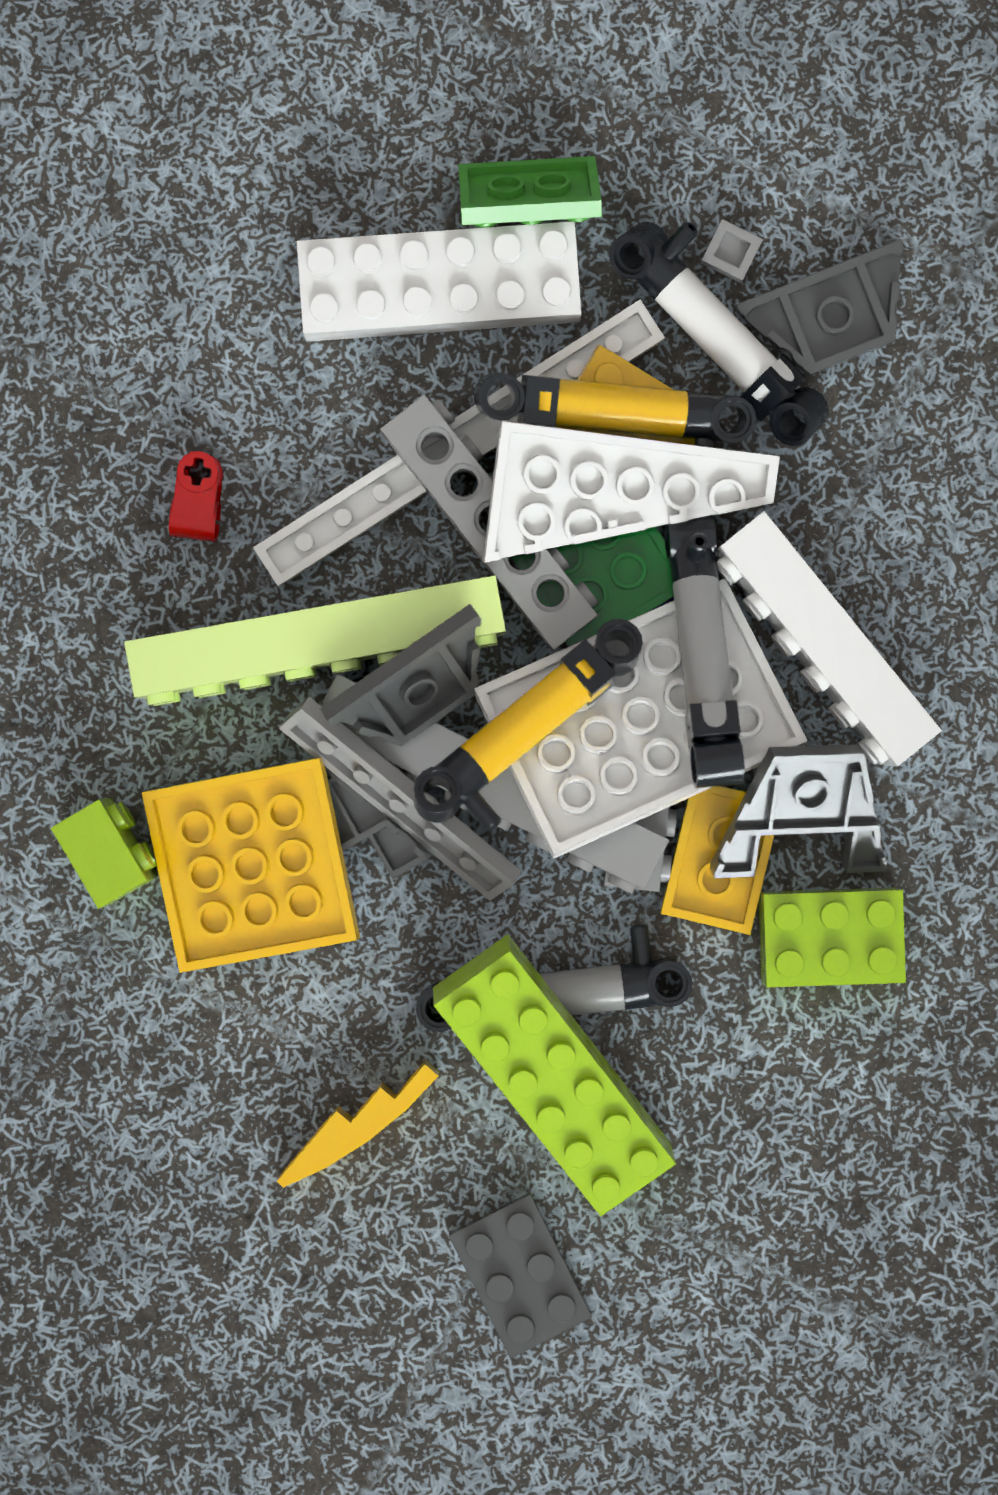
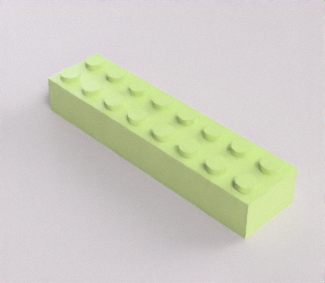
[124,575,506,706]

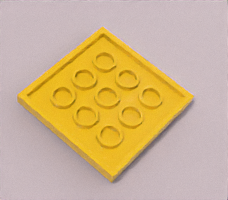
[142,757,360,973]

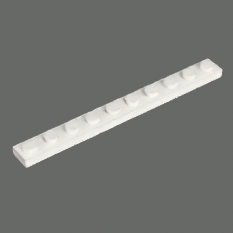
[253,299,665,587]

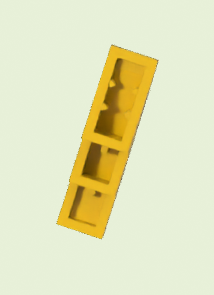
[277,1059,440,1188]

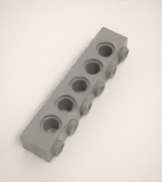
[380,394,598,652]

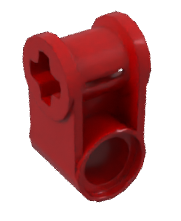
[169,451,223,542]

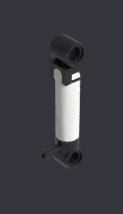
[609,222,829,446]

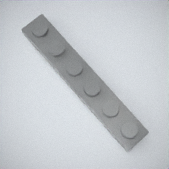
[279,697,521,901]

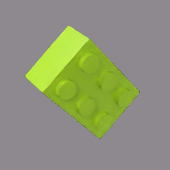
[759,887,906,987]

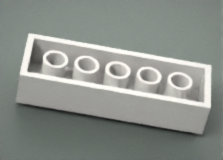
[297,222,581,341]
[716,511,942,766]

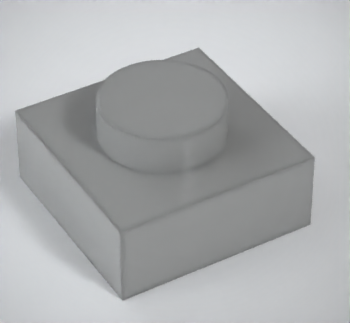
[700,219,763,283]

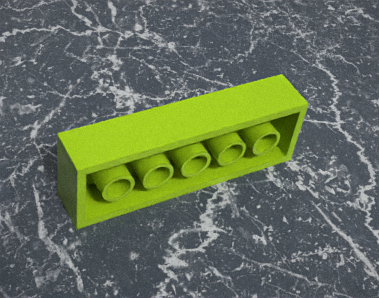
[433,934,676,1217]

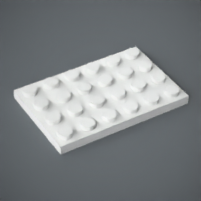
[474,579,808,859]

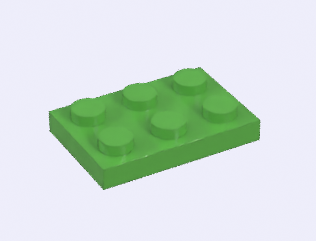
[458,156,602,228]

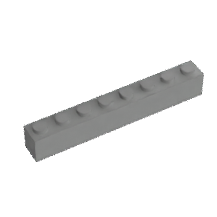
[321,673,669,894]

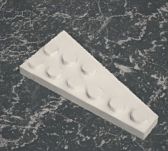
[483,421,780,563]

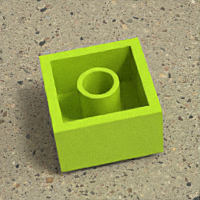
[51,798,158,909]

